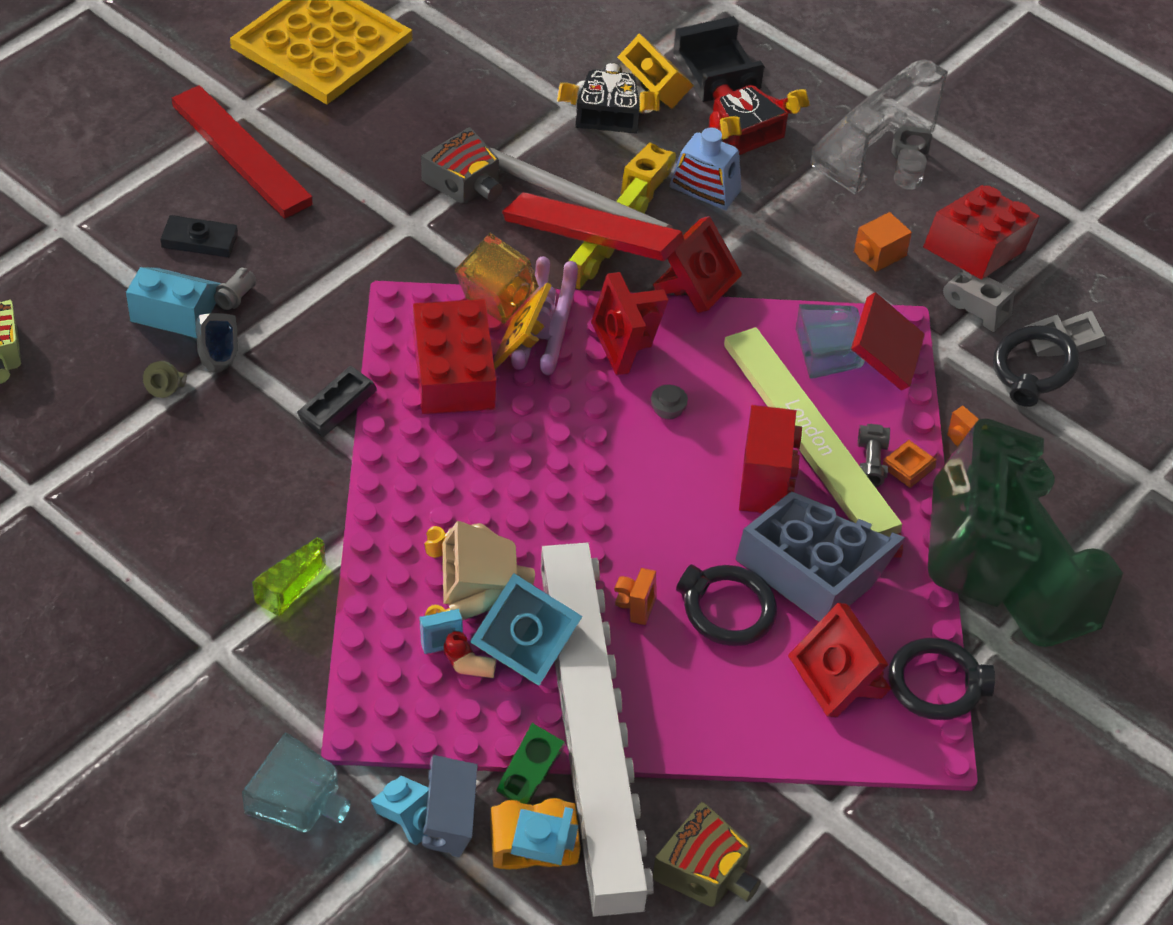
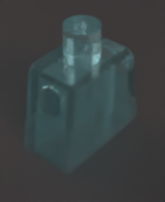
[796,304,865,379]
[242,732,351,833]

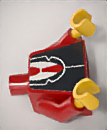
[709,84,810,155]

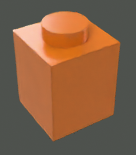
[854,212,912,272]

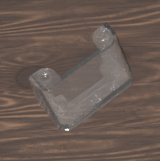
[810,60,948,194]

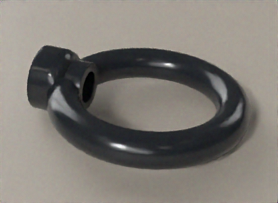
[993,325,1080,407]
[676,564,777,646]
[888,638,995,720]

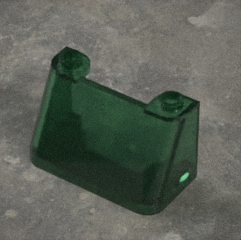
[966,458,1123,647]

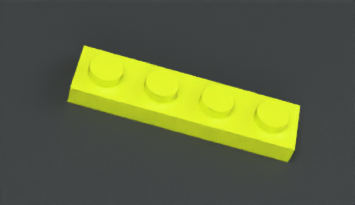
[569,178,649,290]

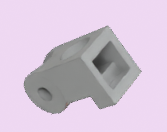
[943,270,1015,332]

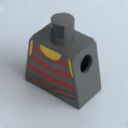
[421,127,502,203]

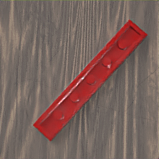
[172,85,313,219]
[502,192,684,261]

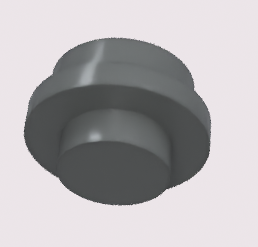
[651,385,688,419]

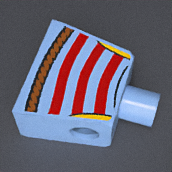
[670,128,741,211]

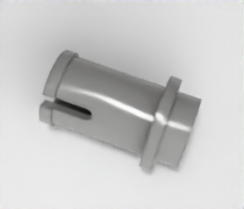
[214,267,257,310]

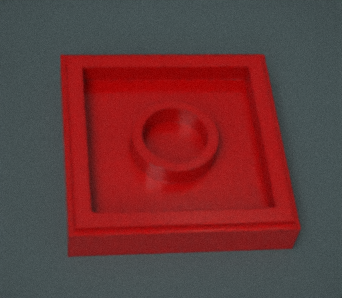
[851,292,925,391]

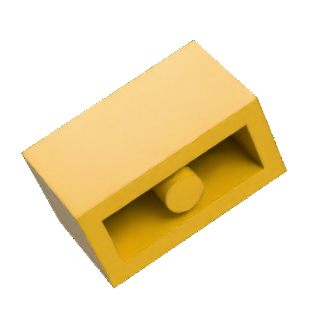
[617,33,694,109]

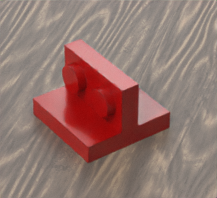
[653,216,742,313]
[591,272,669,375]
[788,602,891,717]

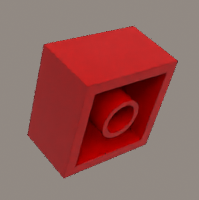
[739,405,802,513]

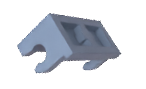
[422,755,478,858]

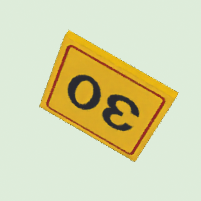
[493,282,552,369]

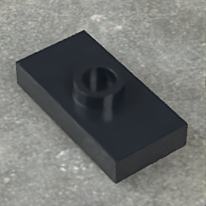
[160,215,238,258]
[297,365,377,437]

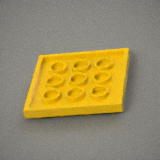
[230,0,412,105]

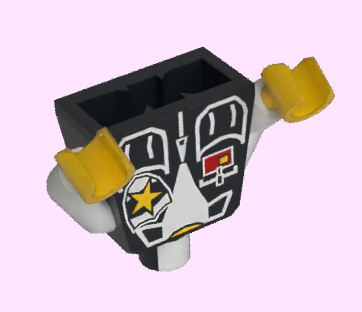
[557,63,660,134]

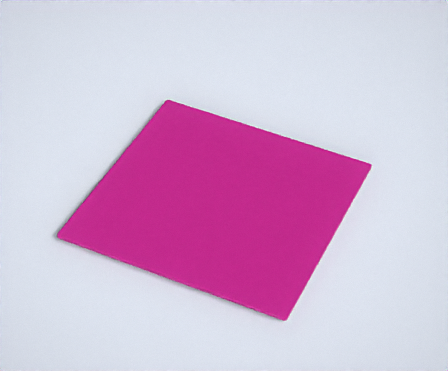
[321,281,978,791]

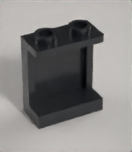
[673,16,764,102]

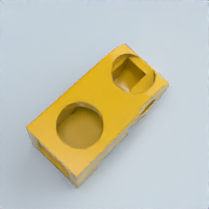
[621,143,676,202]

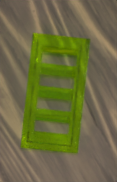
[252,537,326,616]

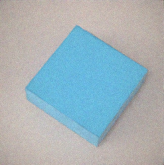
[420,609,463,654]

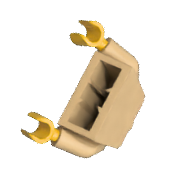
[424,521,535,621]

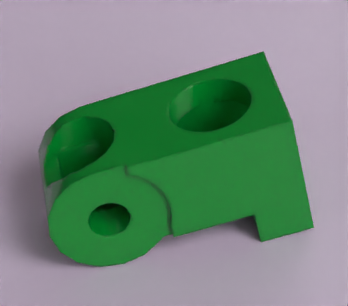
[496,723,566,804]

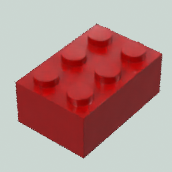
[923,185,1040,280]
[413,299,496,414]

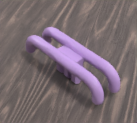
[511,256,578,375]

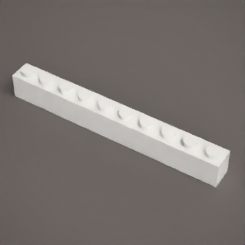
[540,542,653,917]

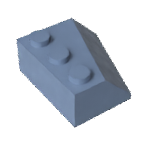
[735,491,905,622]

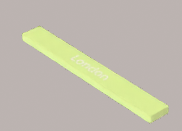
[724,327,902,537]

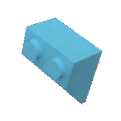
[126,267,222,338]
[470,573,583,686]

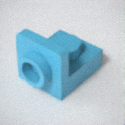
[511,807,579,865]

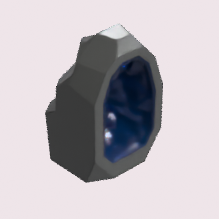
[195,313,238,372]

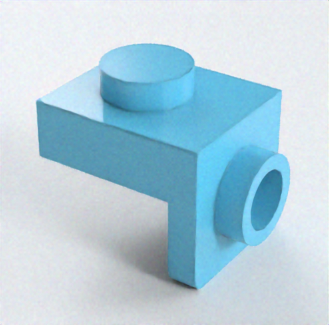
[371,776,429,845]

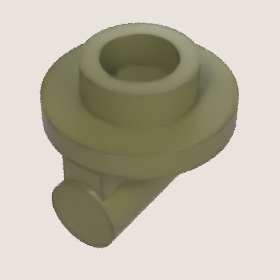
[143,361,187,398]

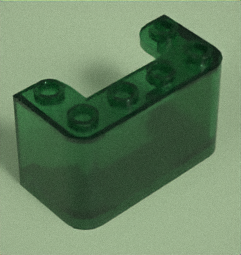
[928,418,1044,607]

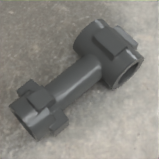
[858,424,890,487]

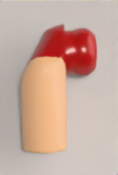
[444,631,496,678]

